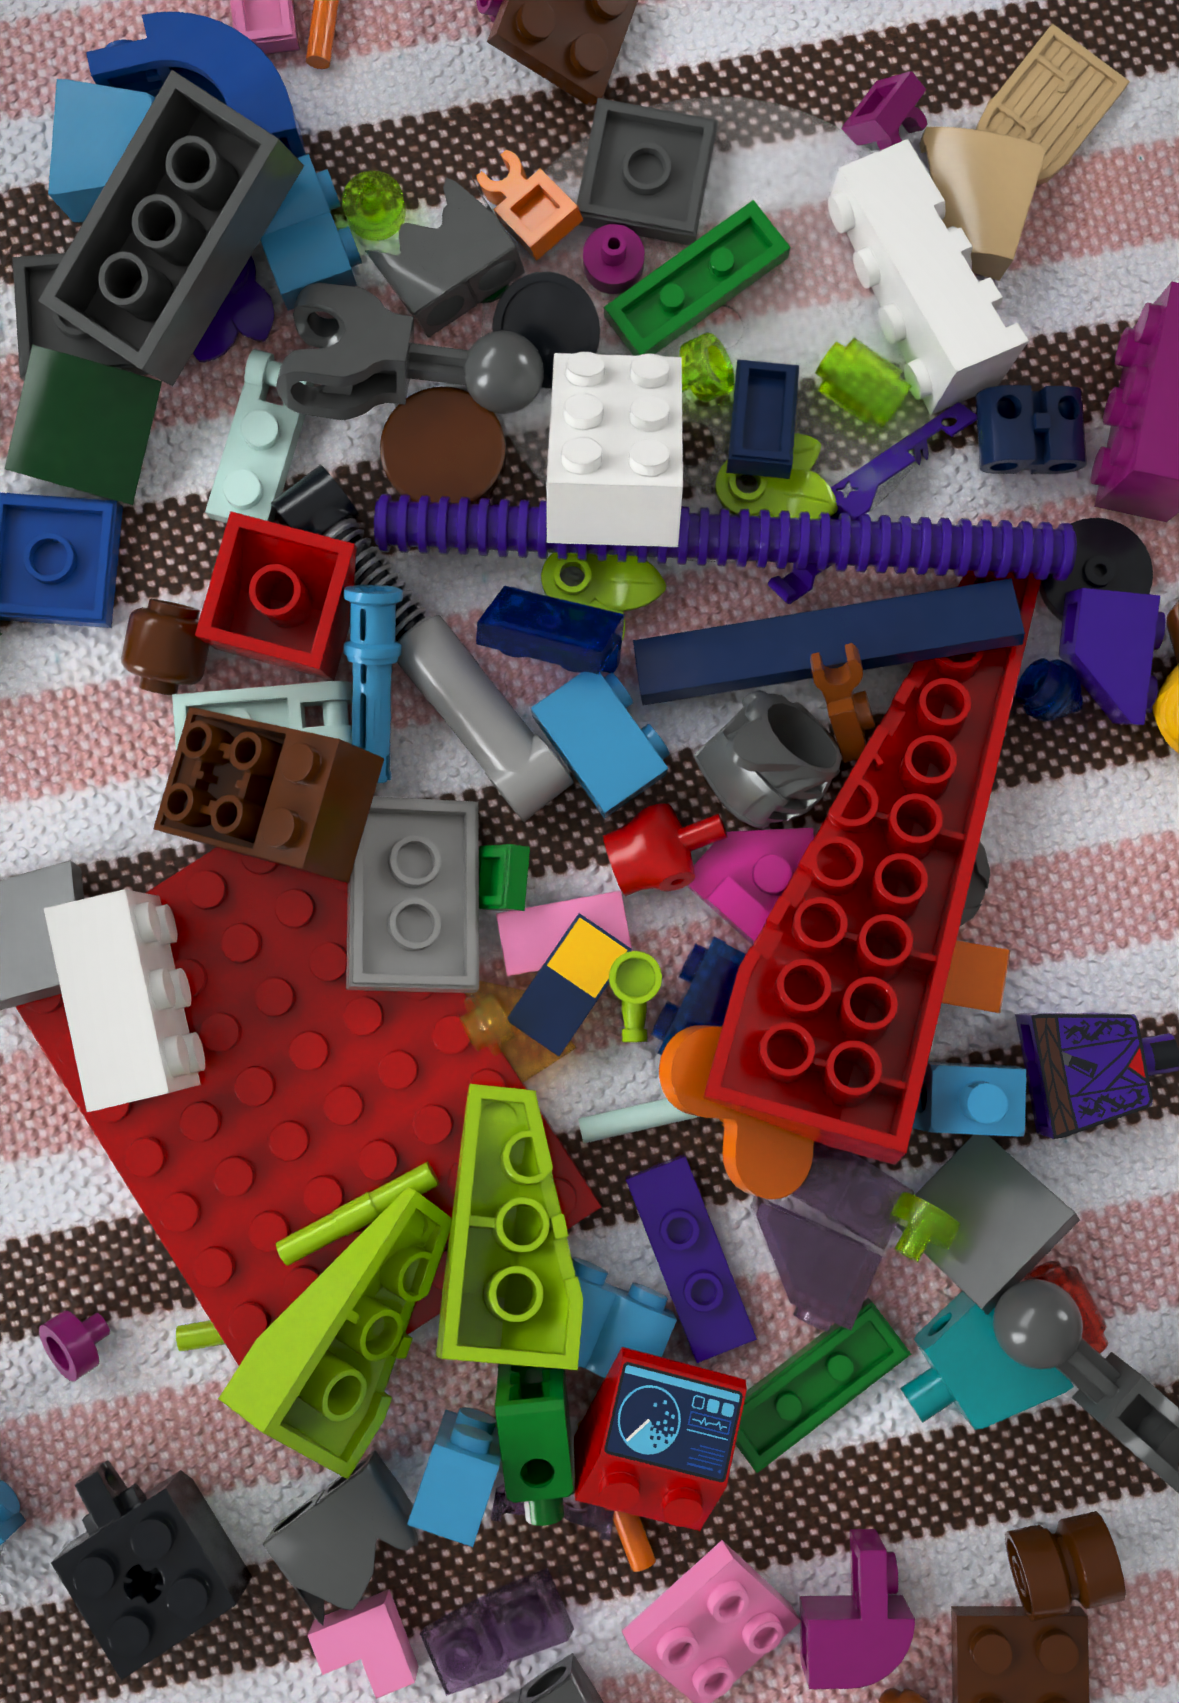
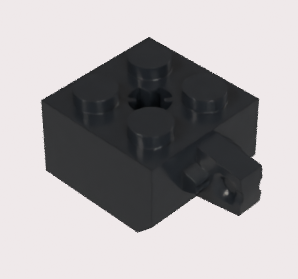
[51,1460,252,1680]

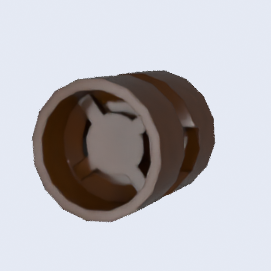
[1005,1511,1126,1622]

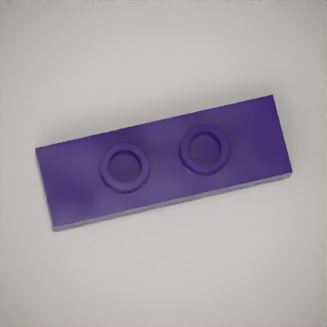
[625,1154,757,1363]

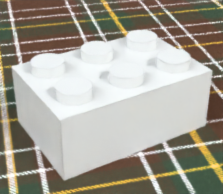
[546,352,683,547]
[44,889,205,1112]

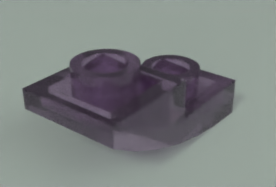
[790,1141,915,1250]
[420,1568,575,1696]

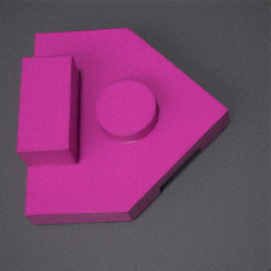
[687,828,814,945]

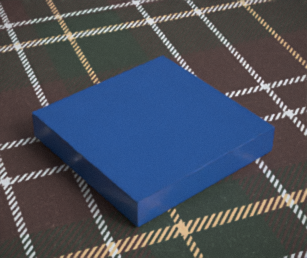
[0,492,123,628]

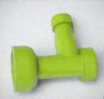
[609,951,662,1042]

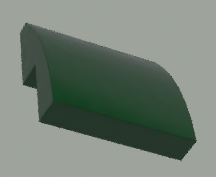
[4,344,162,505]

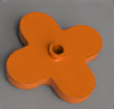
[659,1025,814,1199]

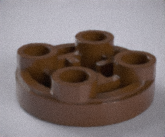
[380,387,506,504]

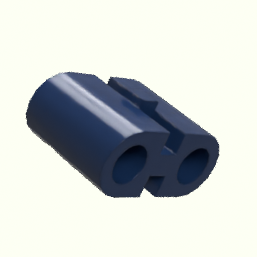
[975,385,1087,474]

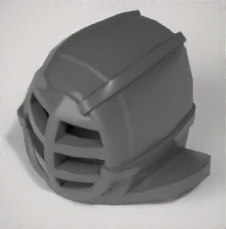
[693,690,841,829]

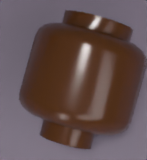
[121,599,210,695]

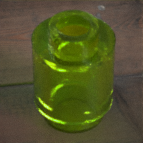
[815,337,912,429]

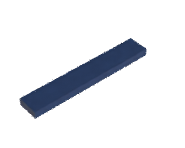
[633,578,1025,706]

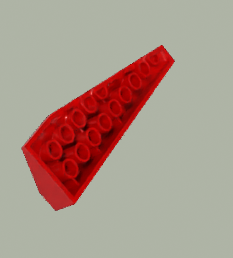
[703,571,1041,1165]

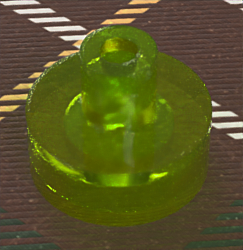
[342,170,406,241]
[679,332,734,402]
[889,1192,961,1262]

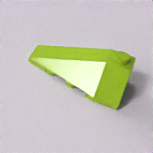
[436,1084,583,1370]
[218,1187,452,1479]

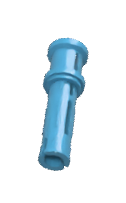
[343,585,403,783]

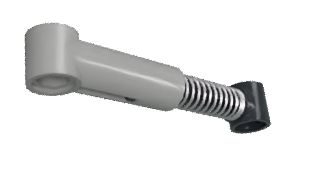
[271,464,574,822]

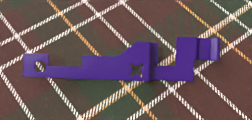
[768,402,977,604]

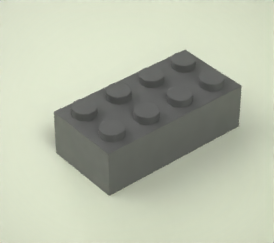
[38,70,304,386]

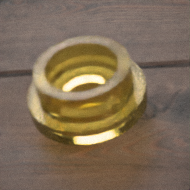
[459,993,515,1057]

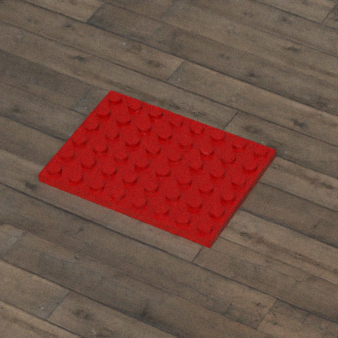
[15,847,602,1366]

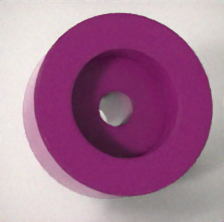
[583,224,645,294]
[39,1310,110,1382]

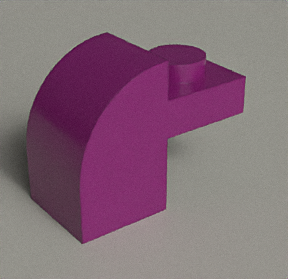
[799,1529,915,1689]

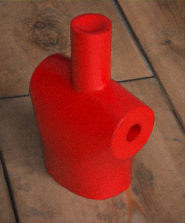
[603,803,728,897]

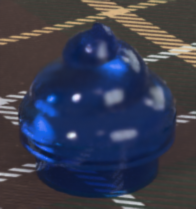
[1016,658,1083,722]

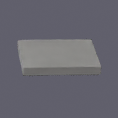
[346,796,479,993]

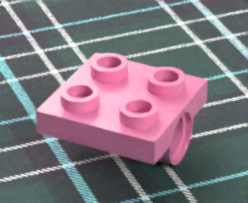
[622,1540,801,1703]

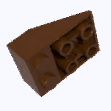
[153,707,384,883]

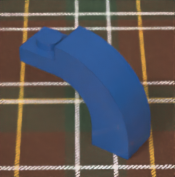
[86,12,306,158]

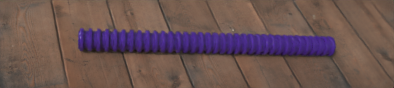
[374,494,1077,581]

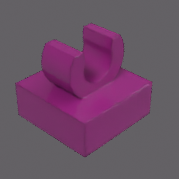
[841,71,928,150]

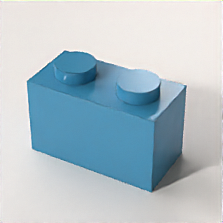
[531,664,670,819]
[407,1407,501,1547]

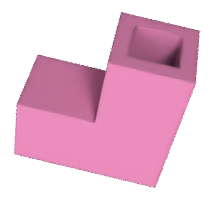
[307,1589,419,1699]

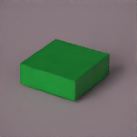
[479,844,530,911]

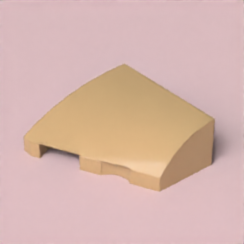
[919,127,1048,281]

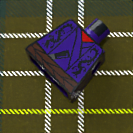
[1015,1013,1179,1139]

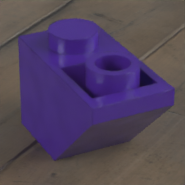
[1058,588,1166,725]

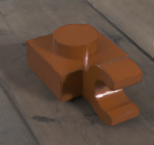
[810,643,875,763]

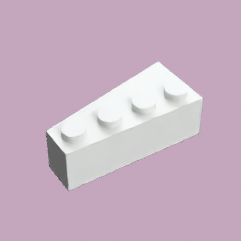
[828,139,1029,415]

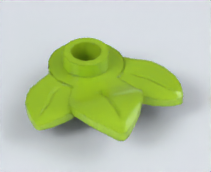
[715,433,838,519]
[541,553,667,643]

